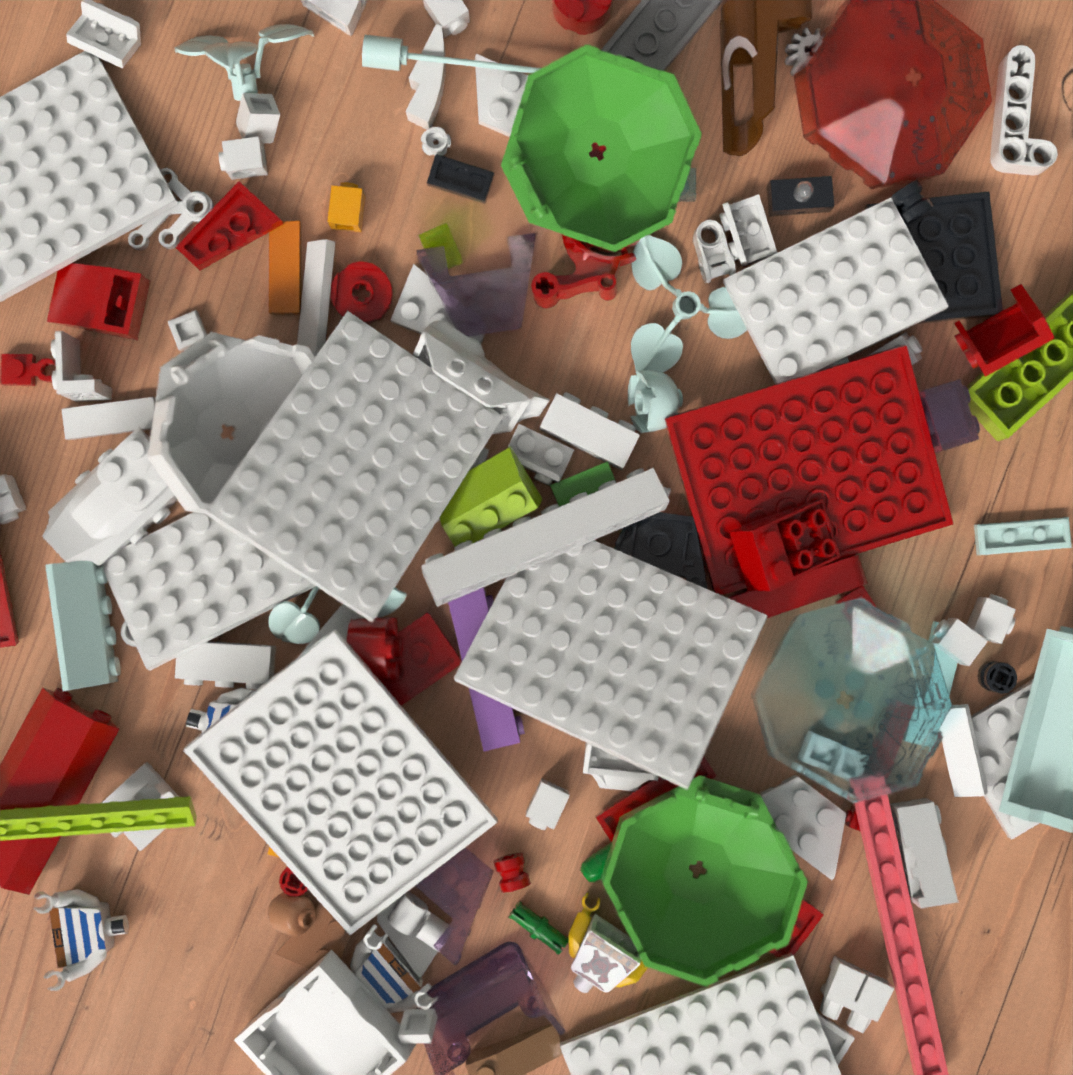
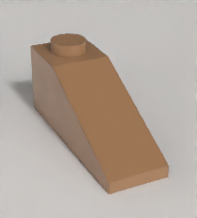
[466,1022,563,1075]

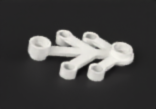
[128,168,213,251]

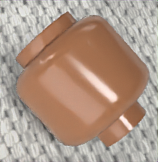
[268,892,315,936]

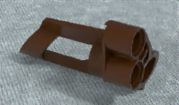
[720,0,812,157]

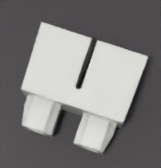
[820,956,895,1033]

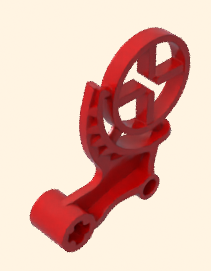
[531,234,640,309]

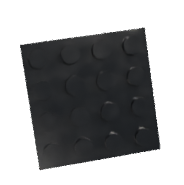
[864,191,1003,324]

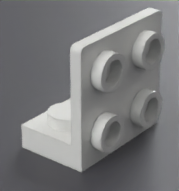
[51,331,112,402]

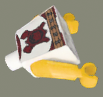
[568,892,648,993]

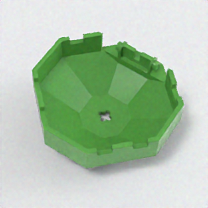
[501,44,702,252]
[601,775,808,986]

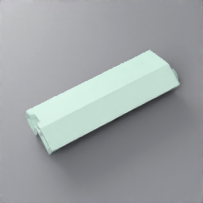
[999,626,1073,833]

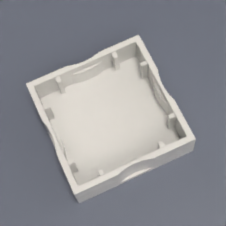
[234,950,417,1075]

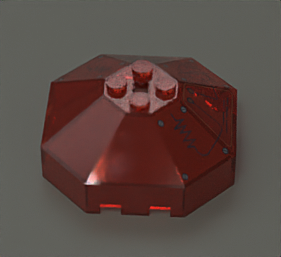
[794,0,992,190]

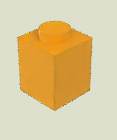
[327,182,366,232]

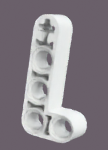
[990,45,1058,175]

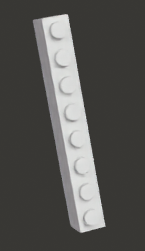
[421,468,669,607]

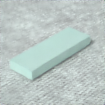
[974,517,1072,555]

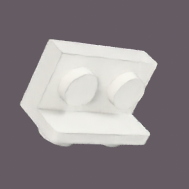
[508,424,574,486]

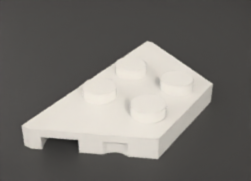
[475,54,528,137]
[761,775,846,880]

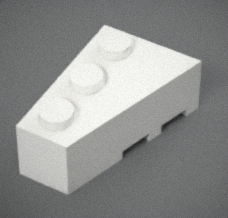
[890,798,958,908]

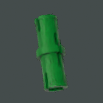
[508,901,568,955]

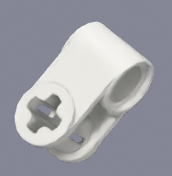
[693,220,736,283]

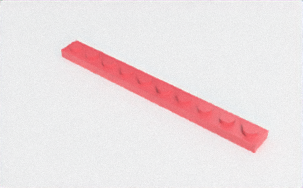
[849,772,948,1075]

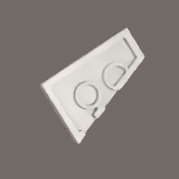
[390,264,488,344]

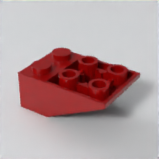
[47,263,150,341]
[730,499,841,591]

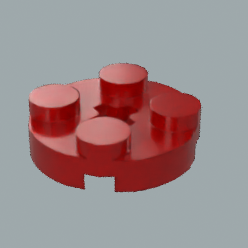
[330,261,393,324]

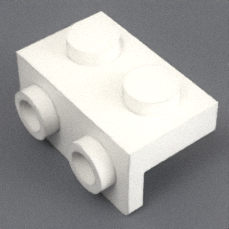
[66,0,141,68]
[719,194,777,267]

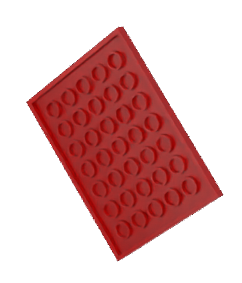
[665,345,954,595]

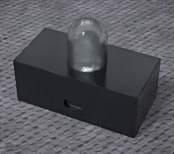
[767,176,834,217]

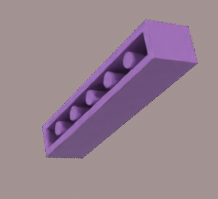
[448,587,525,751]

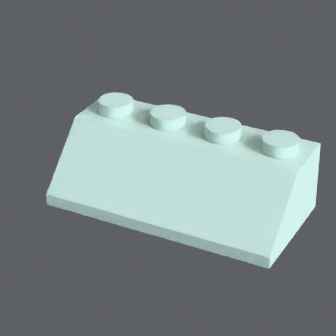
[45,561,121,691]

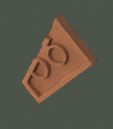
[276,903,351,969]

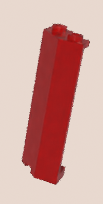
[0,687,119,895]

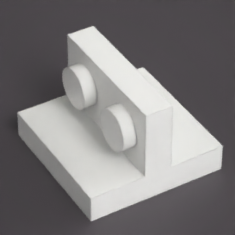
[102,762,178,851]

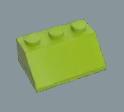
[439,446,543,547]

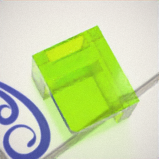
[418,223,463,274]

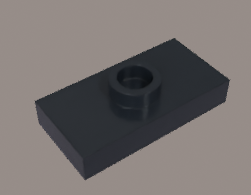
[427,154,495,204]

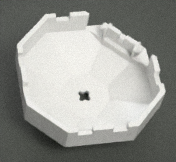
[148,332,315,514]

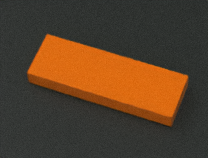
[269,221,301,314]

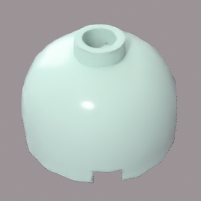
[628,370,683,433]

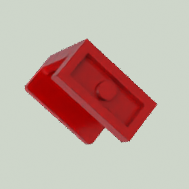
[954,284,1055,377]

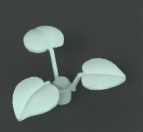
[174,24,314,101]
[631,235,747,373]
[268,586,407,644]

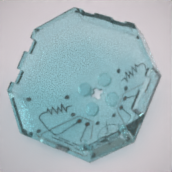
[751,598,952,803]

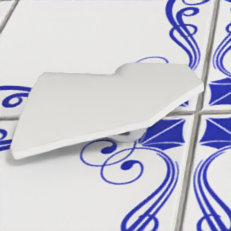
[377,891,454,978]

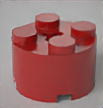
[552,0,613,35]
[347,617,402,681]

